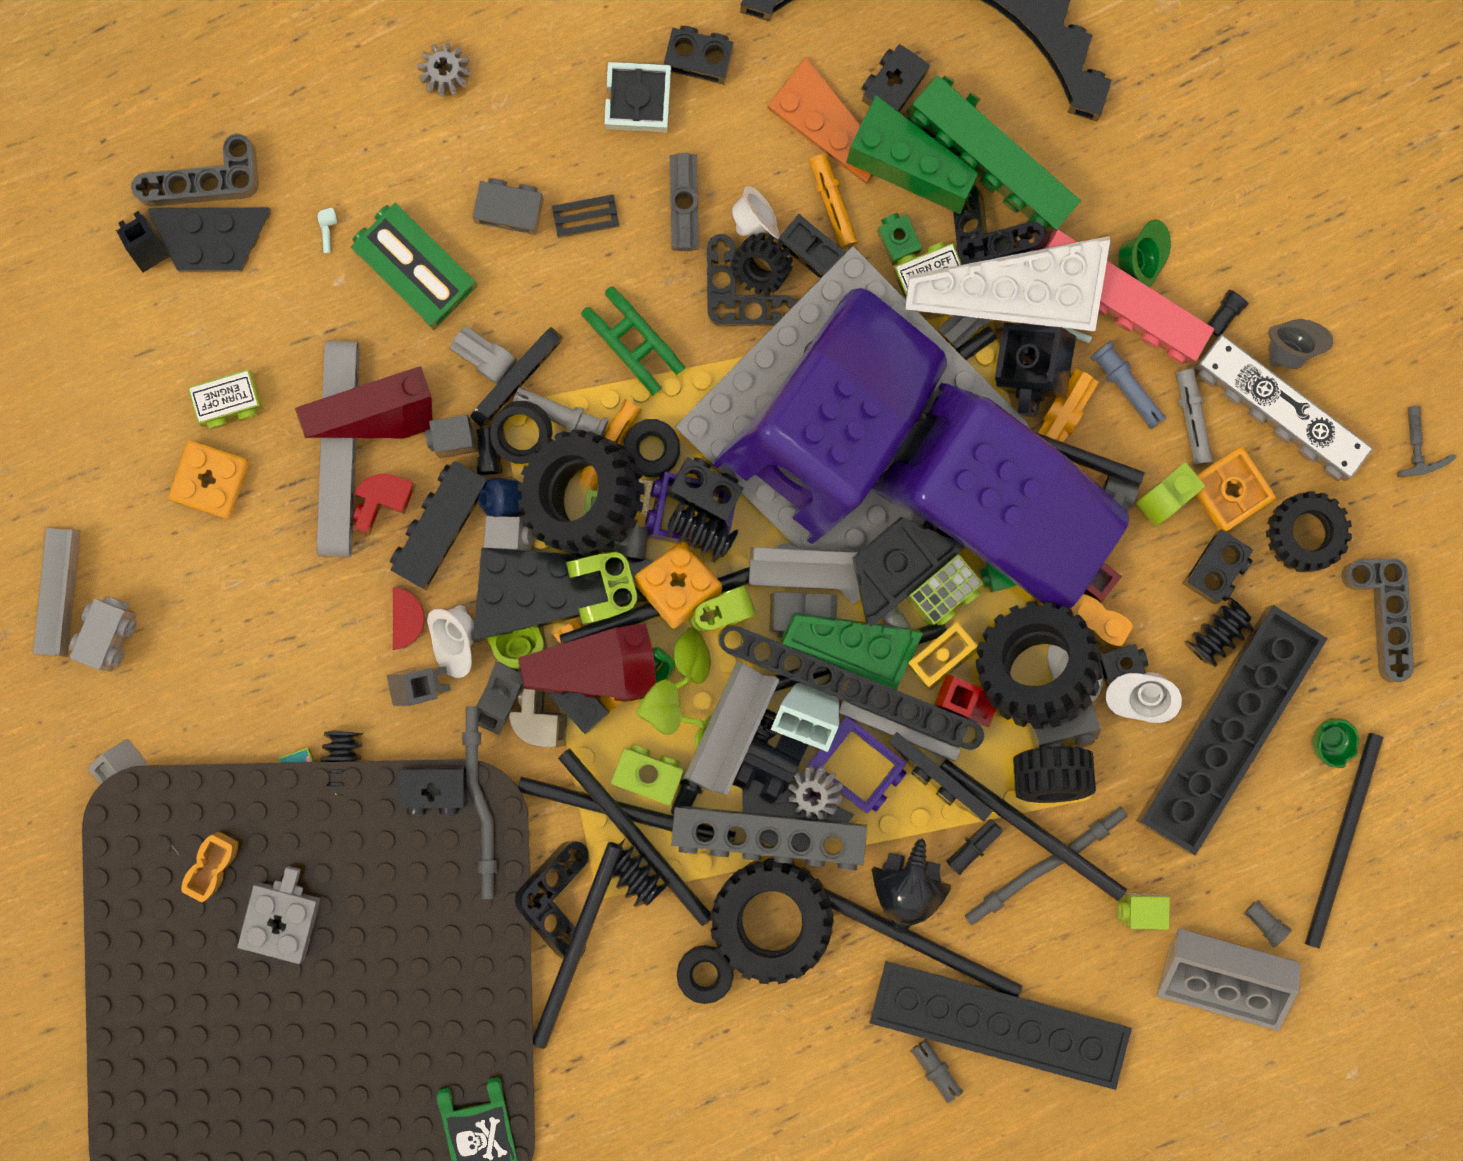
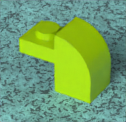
[1135,462,1206,527]

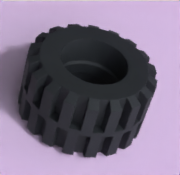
[1266,491,1352,572]
[1013,746,1096,803]

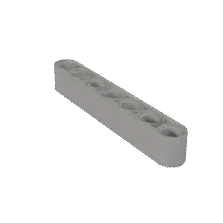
[317,340,359,557]

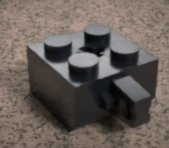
[995,323,1076,417]

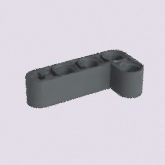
[131,134,259,206]
[1341,558,1414,682]

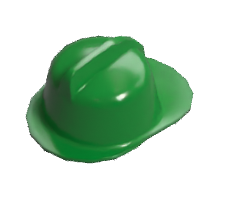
[1117,219,1171,287]

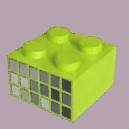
[906,554,983,626]

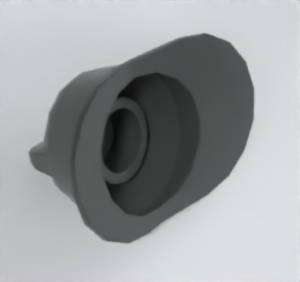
[1268,319,1333,369]

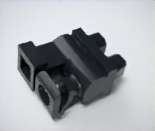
[733,709,808,803]

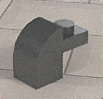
[476,662,523,735]

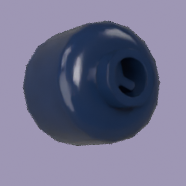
[478,478,522,517]

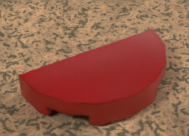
[393,587,425,650]

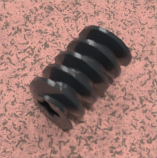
[667,499,738,563]
[1184,598,1254,667]
[321,730,364,796]
[611,839,669,908]

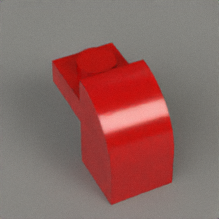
[352,474,416,535]
[934,675,997,727]

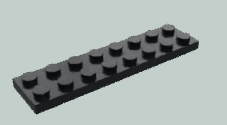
[869,961,1132,1090]

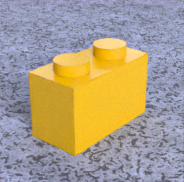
[908,622,978,690]

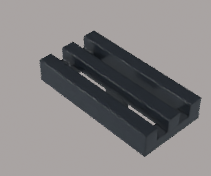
[552,195,619,238]

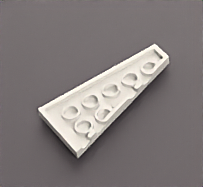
[905,236,1110,331]

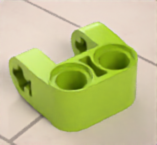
[566,552,638,624]
[689,585,756,632]

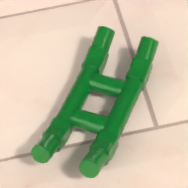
[581,286,685,396]

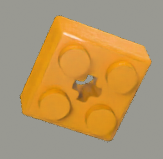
[168,440,249,520]
[1196,447,1276,532]
[635,541,722,629]

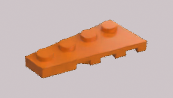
[767,57,873,184]

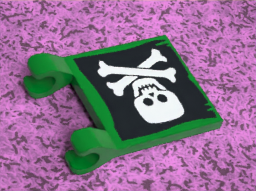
[437,1077,518,1161]

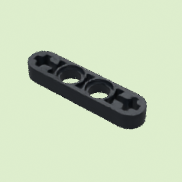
[470,327,564,428]

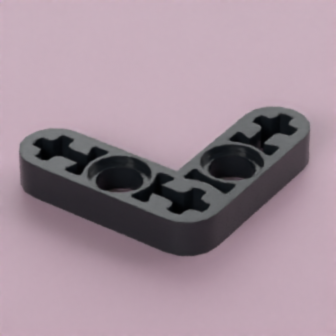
[953,185,1049,264]
[707,234,796,326]
[515,841,589,959]

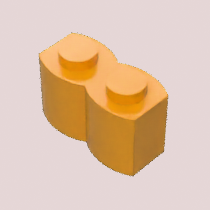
[1071,595,1133,647]
[181,831,238,902]

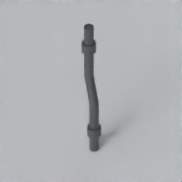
[462,706,497,899]
[965,806,1128,926]

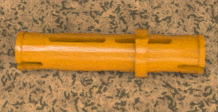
[808,153,859,248]
[577,399,642,490]

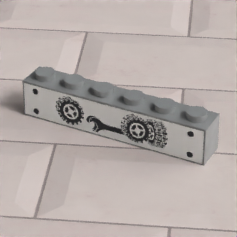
[1195,334,1374,481]

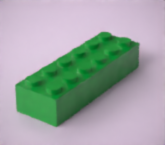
[906,75,1081,233]

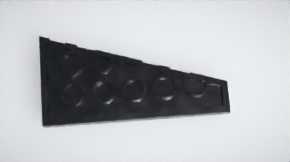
[473,547,654,642]

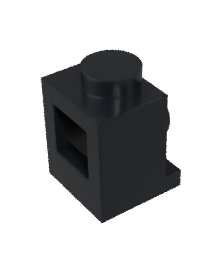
[1100,644,1149,686]

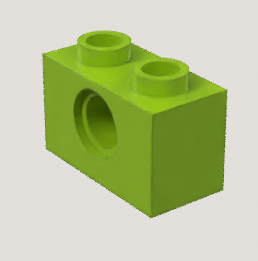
[611,744,684,806]

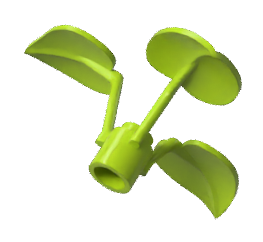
[636,627,712,748]

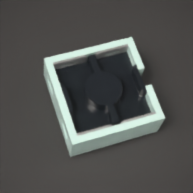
[604,62,671,133]

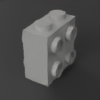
[69,596,137,672]

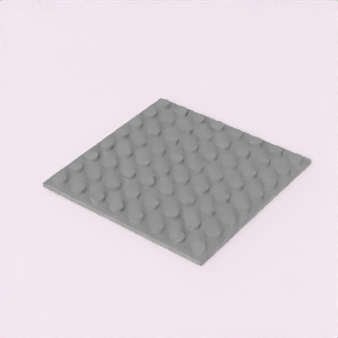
[675,246,1029,604]

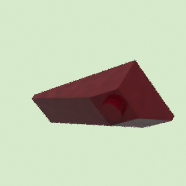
[295,366,433,439]
[518,623,656,702]

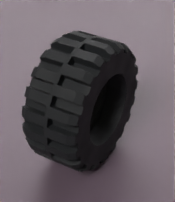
[518,430,645,556]
[976,601,1103,729]
[710,859,834,985]

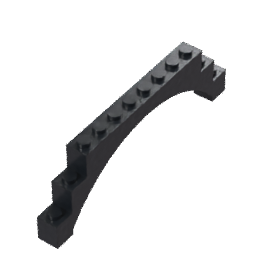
[740,0,1112,121]

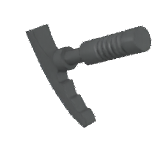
[1397,406,1456,477]

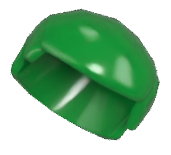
[1311,718,1359,768]

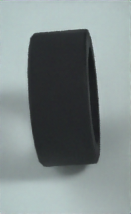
[489,401,553,464]

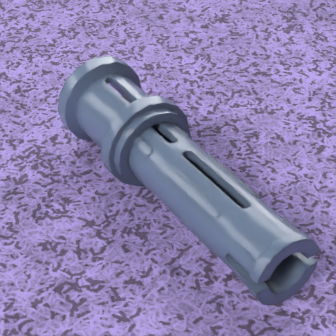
[1090,340,1166,429]

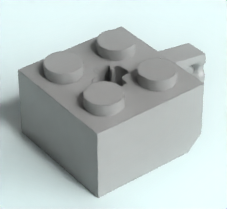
[237,866,320,964]

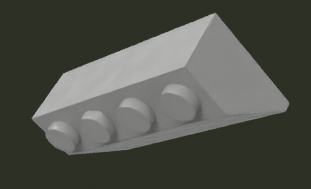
[1157,928,1301,1031]

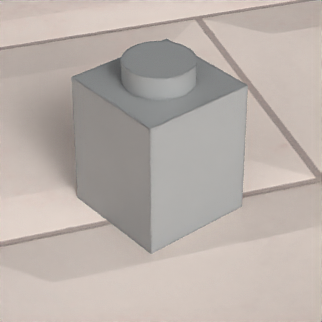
[484,516,535,551]

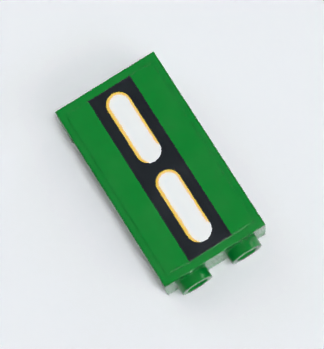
[351,203,478,330]

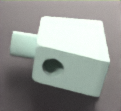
[771,683,839,752]

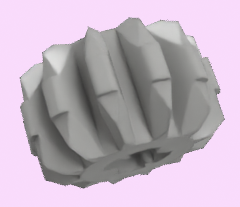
[418,42,471,97]
[788,765,843,820]

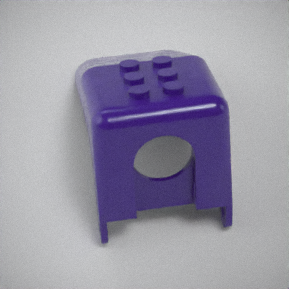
[712,288,947,544]
[872,382,1129,609]

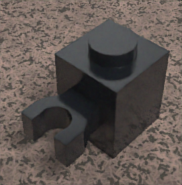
[116,211,170,273]

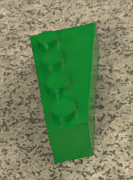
[846,95,978,214]

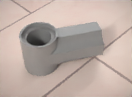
[450,326,517,384]

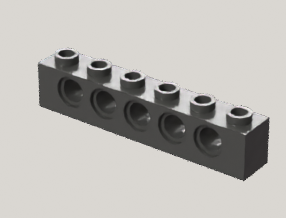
[671,805,868,870]

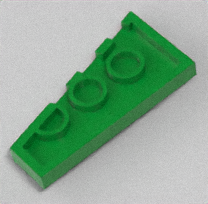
[781,612,923,690]

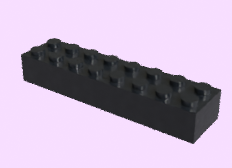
[1136,605,1328,856]

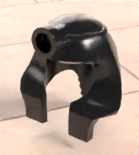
[872,838,951,933]

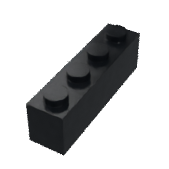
[390,461,488,590]

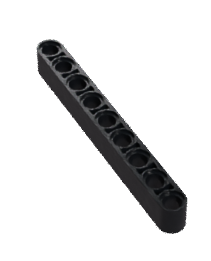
[718,625,984,750]

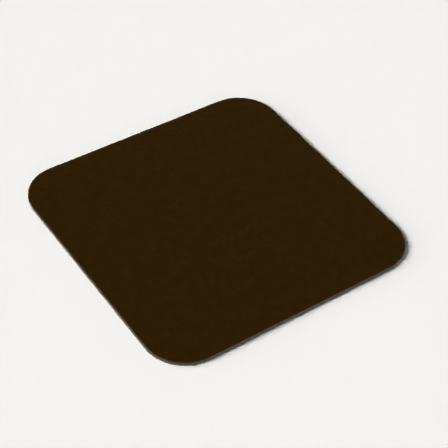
[82,759,535,1161]

